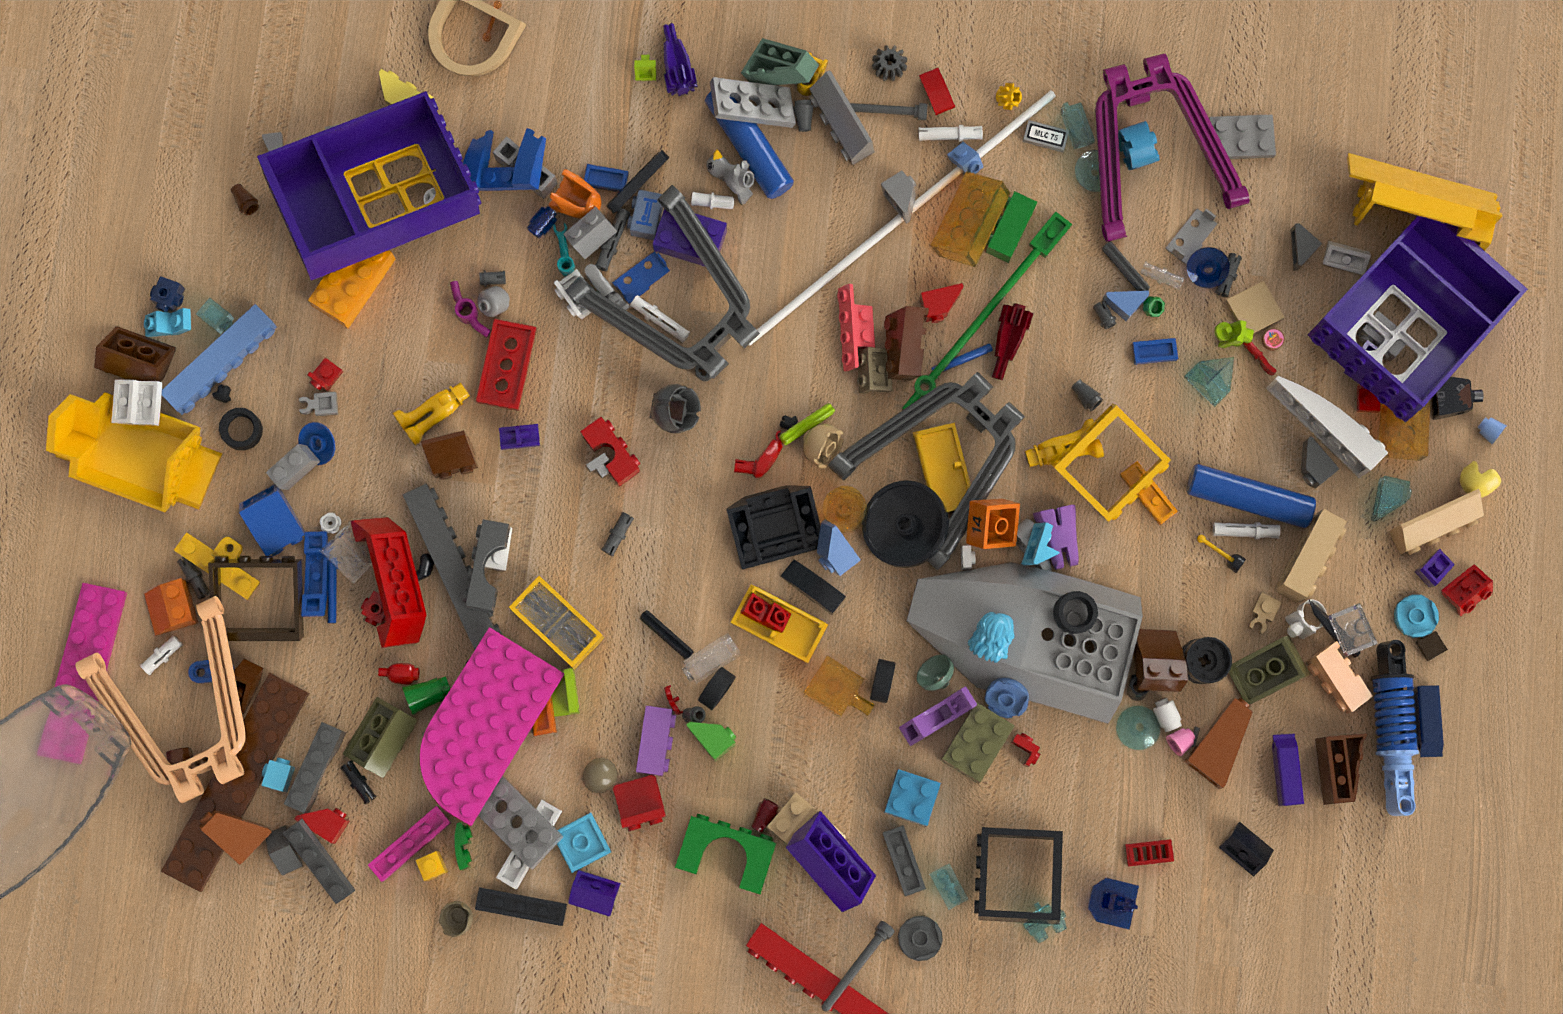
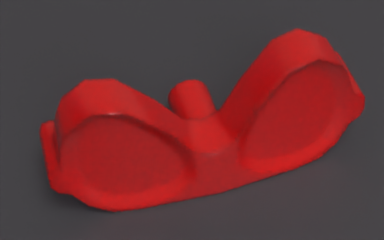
[664,685,683,716]

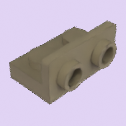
[857,347,892,394]

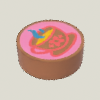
[1262,328,1285,351]

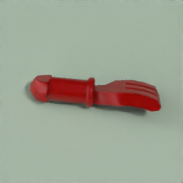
[1243,342,1277,376]

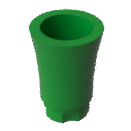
[402,676,450,716]

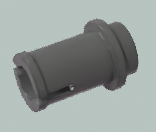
[479,270,506,287]
[1093,301,1116,329]
[682,706,706,723]

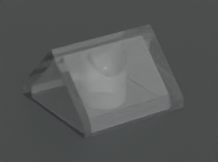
[1328,603,1379,657]

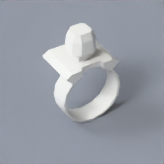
[1285,599,1327,639]

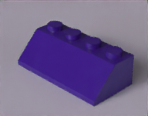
[786,811,876,912]

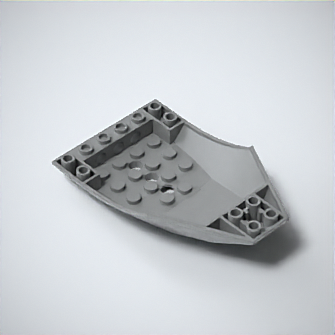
[906,562,1143,724]

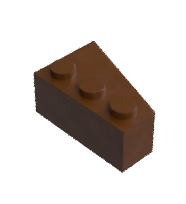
[884,306,929,381]

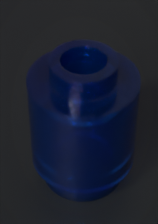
[527,206,558,239]

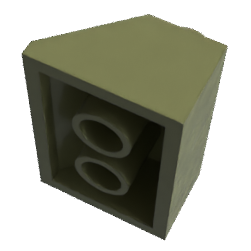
[343,697,417,778]

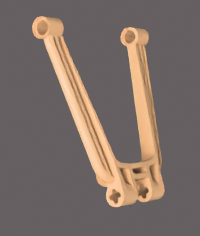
[75,596,245,803]

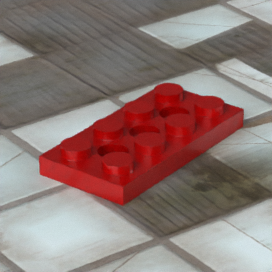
[476,319,537,411]

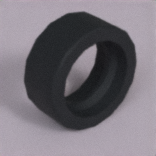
[219,408,263,450]
[1053,591,1098,634]
[870,659,896,703]
[698,667,736,710]

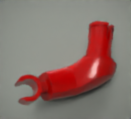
[734,431,784,478]

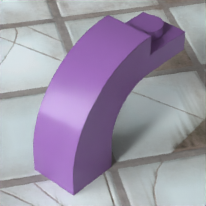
[899,686,977,746]

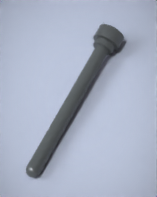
[850,103,928,120]
[821,921,895,1012]

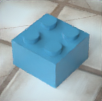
[884,769,941,827]

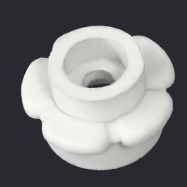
[320,513,341,534]

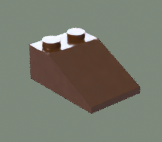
[421,430,478,480]
[1134,629,1188,692]

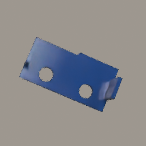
[612,251,670,304]

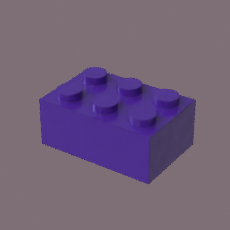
[653,209,727,266]

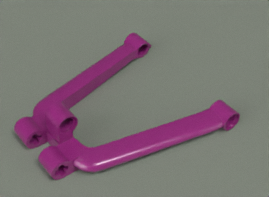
[1095,53,1250,242]

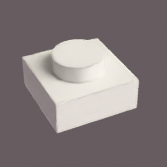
[960,546,976,570]

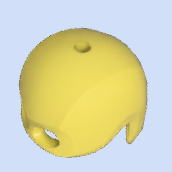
[1460,461,1501,498]

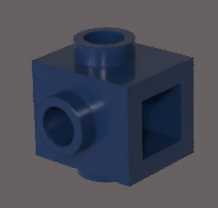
[150,276,185,312]

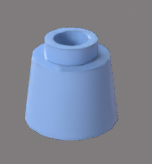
[1478,417,1507,444]

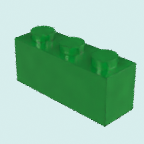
[985,191,1037,263]

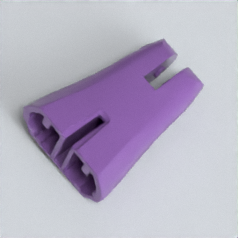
[1033,505,1079,570]

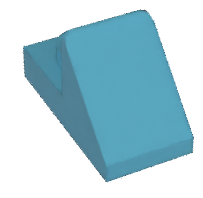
[1021,522,1060,566]

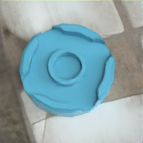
[1394,595,1439,638]

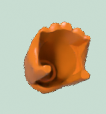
[548,169,602,219]

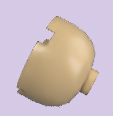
[803,424,844,469]

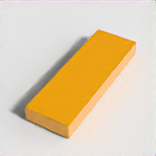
[1120,461,1178,525]

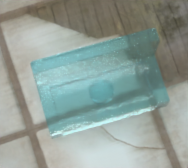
[1060,102,1095,149]

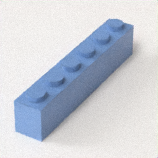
[161,304,277,415]

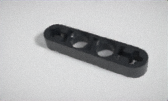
[606,150,669,214]

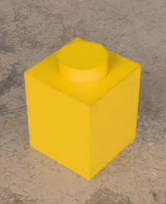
[415,851,448,881]

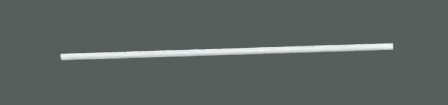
[749,90,1056,346]

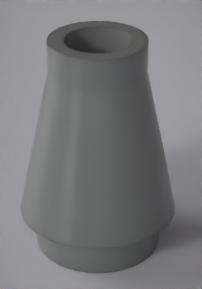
[793,100,814,132]
[1071,379,1103,411]

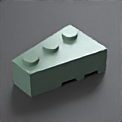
[741,38,819,85]

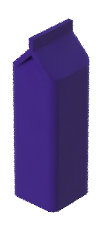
[1272,733,1304,806]

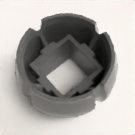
[649,384,701,434]

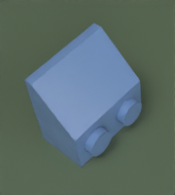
[817,520,860,576]

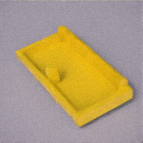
[912,422,971,513]
[730,584,828,664]

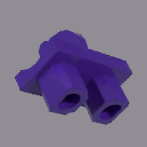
[499,424,540,450]

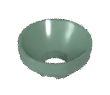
[917,655,954,691]

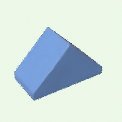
[1103,291,1149,321]

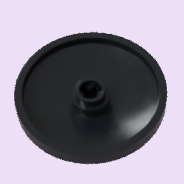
[862,480,949,568]

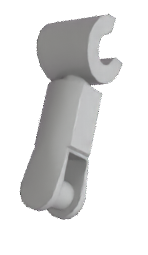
[585,264,630,310]

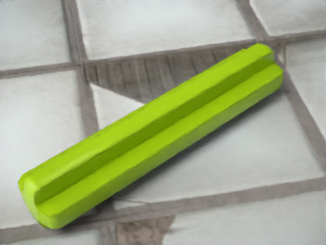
[780,403,835,445]

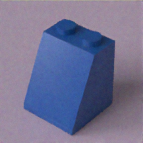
[239,484,305,556]

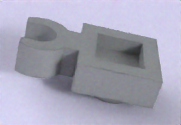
[299,392,338,416]

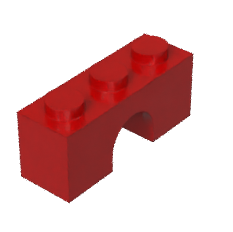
[580,417,641,487]

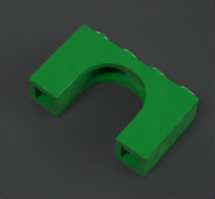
[675,813,776,895]

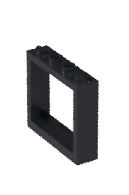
[974,827,1063,925]

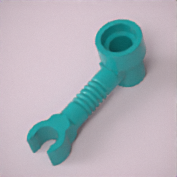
[553,223,575,277]

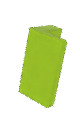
[551,668,580,717]

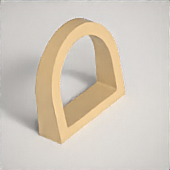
[428,0,527,76]

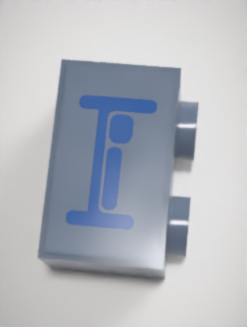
[627,190,663,240]

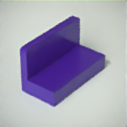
[568,870,621,916]

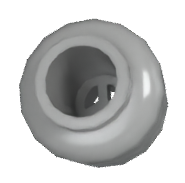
[478,286,510,317]

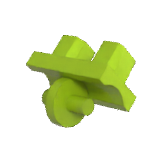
[1214,320,1254,348]

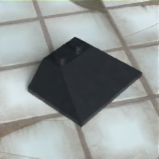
[726,485,821,570]

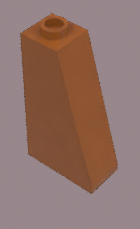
[1184,698,1253,789]

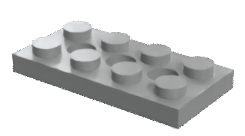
[710,77,796,128]
[478,776,564,870]

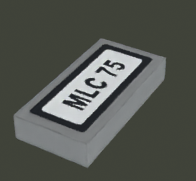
[1023,120,1069,152]

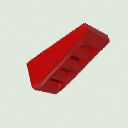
[1125,839,1174,867]

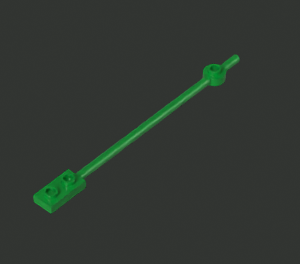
[901,212,1072,410]

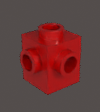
[361,590,386,627]

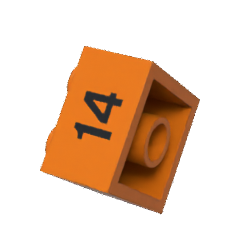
[966,498,1020,549]

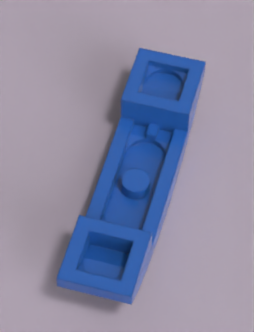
[301,531,329,617]

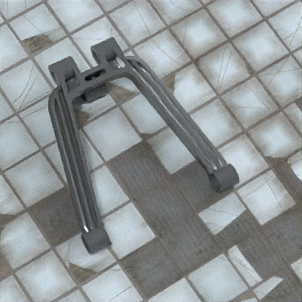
[565,185,760,379]
[828,372,1025,571]

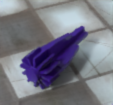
[663,23,698,96]

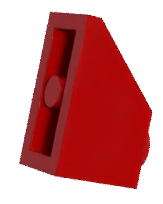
[920,283,964,323]
[294,808,350,844]

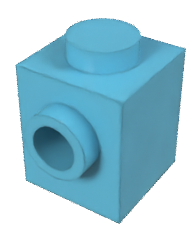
[261,757,295,793]

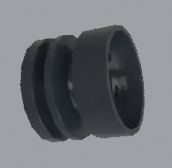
[1182,637,1232,684]

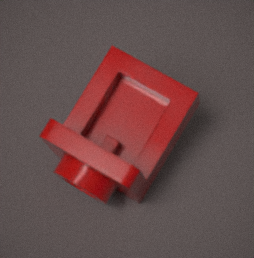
[1010,733,1041,767]

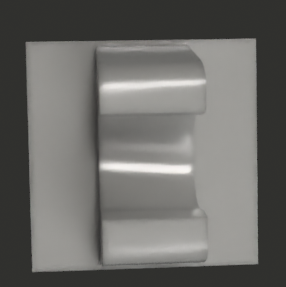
[586,453,609,478]

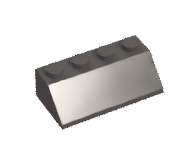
[809,70,875,165]

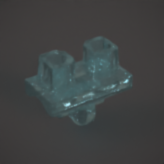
[929,863,968,910]
[1023,902,1067,943]

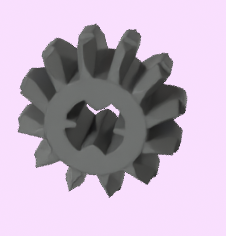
[872,45,907,81]

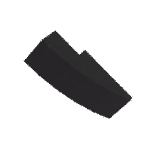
[780,559,846,615]

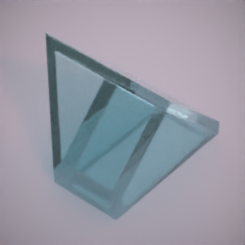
[1184,357,1234,407]

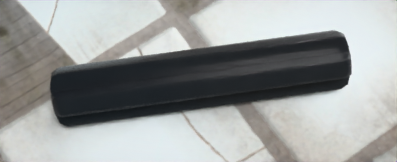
[640,610,694,660]

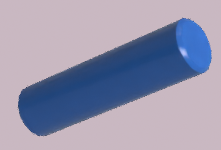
[705,92,794,199]
[1186,464,1316,529]

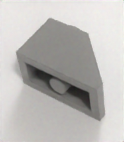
[881,170,916,224]

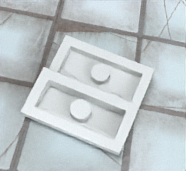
[111,380,162,426]

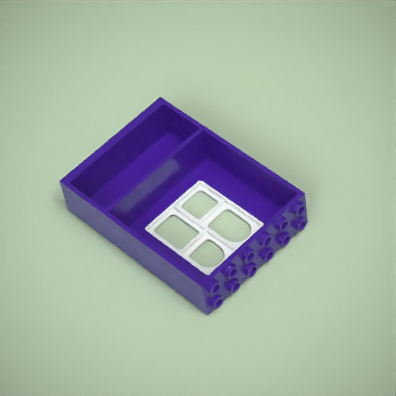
[1307,216,1528,422]

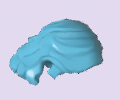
[968,612,1015,663]

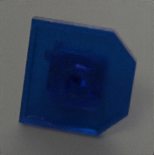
[1088,878,1139,930]

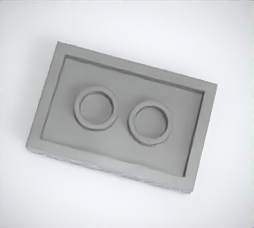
[1209,115,1276,159]

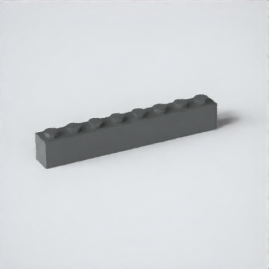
[403,484,503,650]

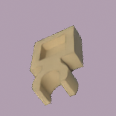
[1248,593,1281,634]

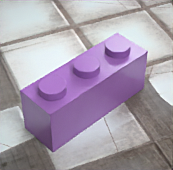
[636,706,676,776]

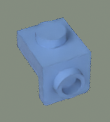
[947,142,983,179]

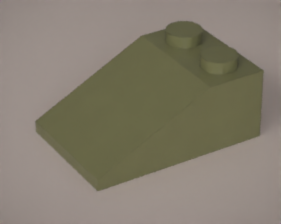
[1229,636,1310,705]

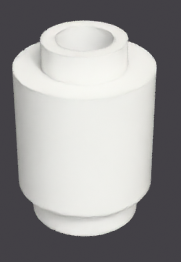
[1153,698,1182,732]

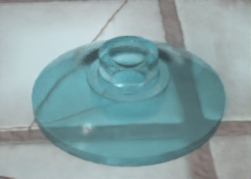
[1075,150,1100,192]
[1116,706,1160,750]

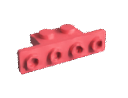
[837,284,875,371]

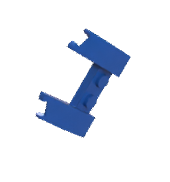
[463,128,546,191]

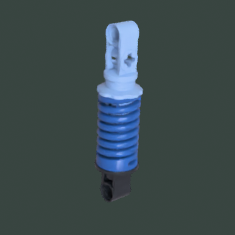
[1371,640,1419,816]

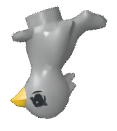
[706,149,754,205]

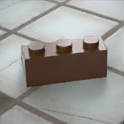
[94,326,176,382]

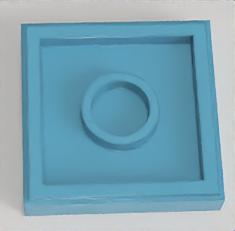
[557,813,611,873]

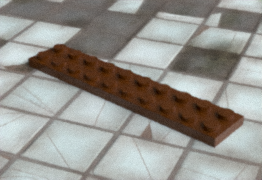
[161,673,310,892]

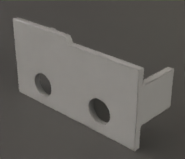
[1165,208,1217,265]

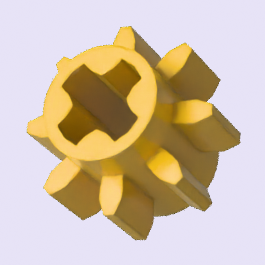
[996,83,1022,110]

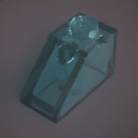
[1371,476,1412,522]

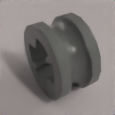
[695,365,712,381]

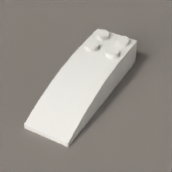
[1266,376,1388,478]

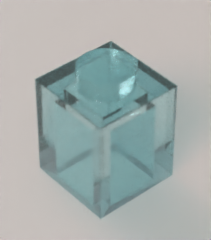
[196,298,234,335]

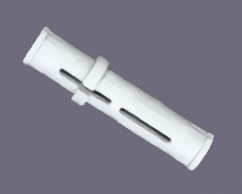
[919,125,983,142]
[630,295,690,343]
[1213,522,1280,539]

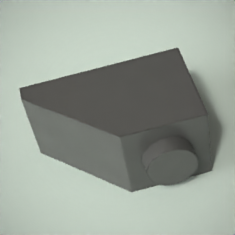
[1301,436,1339,489]

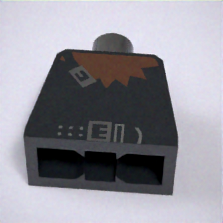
[1431,377,1484,420]

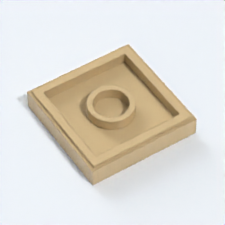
[1225,281,1285,334]

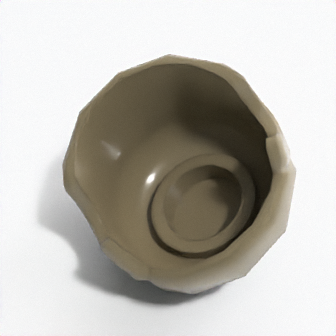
[583,758,618,793]
[439,901,473,937]

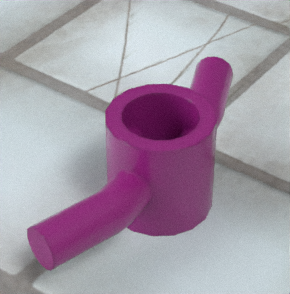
[450,281,491,338]

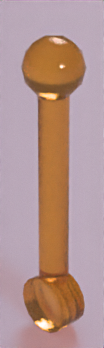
[482,0,502,42]

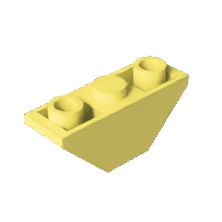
[379,69,433,106]

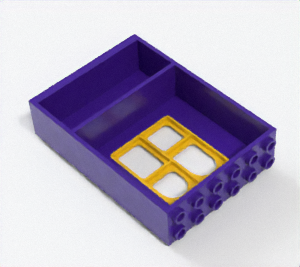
[257,91,482,281]

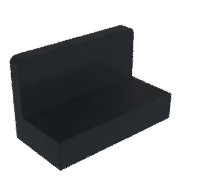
[1219,822,1274,877]

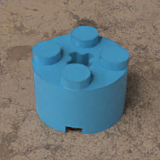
[1118,121,1160,170]

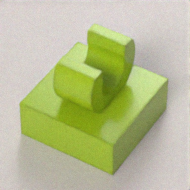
[634,55,657,81]

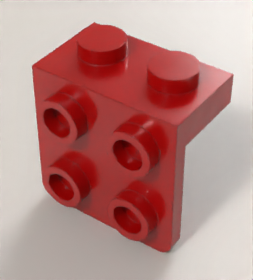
[613,775,667,832]

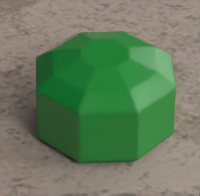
[1143,296,1165,317]

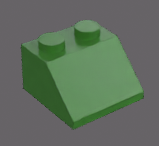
[686,722,736,762]

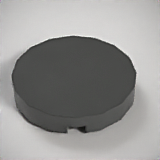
[898,916,943,961]

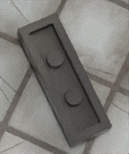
[882,825,926,896]

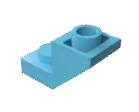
[144,308,191,337]

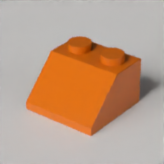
[144,578,199,636]

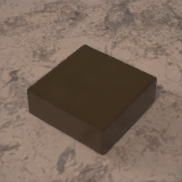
[1416,631,1448,661]

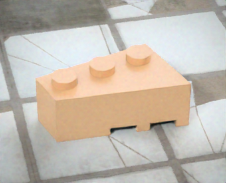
[1306,641,1373,714]

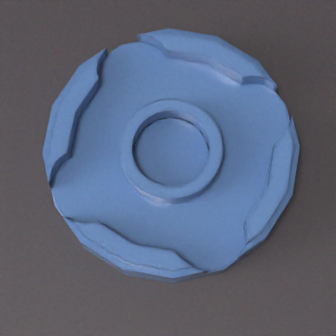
[985,678,1029,718]

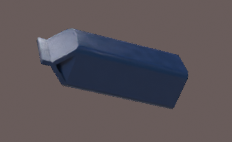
[1413,685,1444,758]

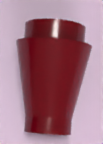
[751,798,779,833]

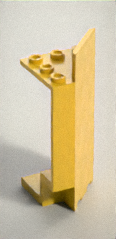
[1347,153,1503,251]
[46,392,223,512]

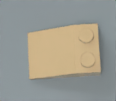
[767,793,846,844]

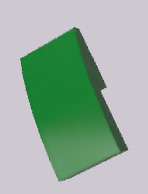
[455,822,473,871]

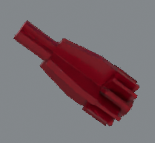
[992,303,1034,381]

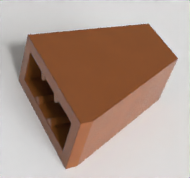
[199,810,272,865]

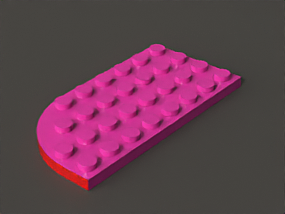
[419,627,564,827]

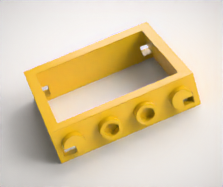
[1051,403,1171,522]

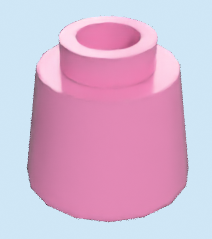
[1166,728,1195,757]

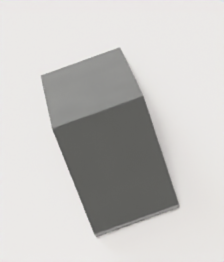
[1290,223,1322,271]
[266,825,303,876]

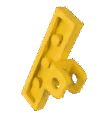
[174,532,260,600]

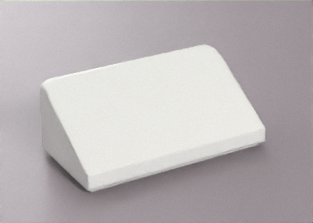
[1322,241,1371,275]

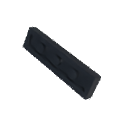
[475,887,568,926]

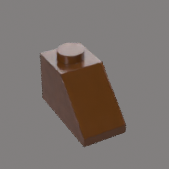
[234,659,264,714]

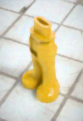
[392,383,470,446]
[1025,418,1104,467]

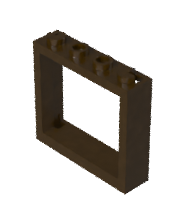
[208,555,304,641]

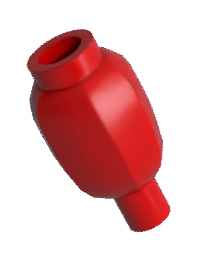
[378,663,420,685]

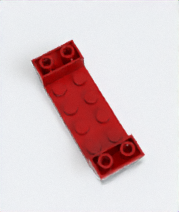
[350,517,427,648]

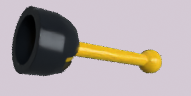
[1197,534,1246,573]

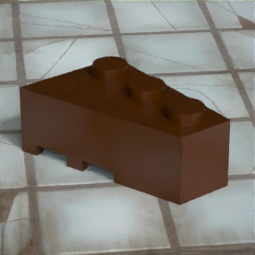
[1315,733,1367,805]

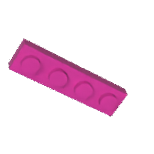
[368,806,451,882]

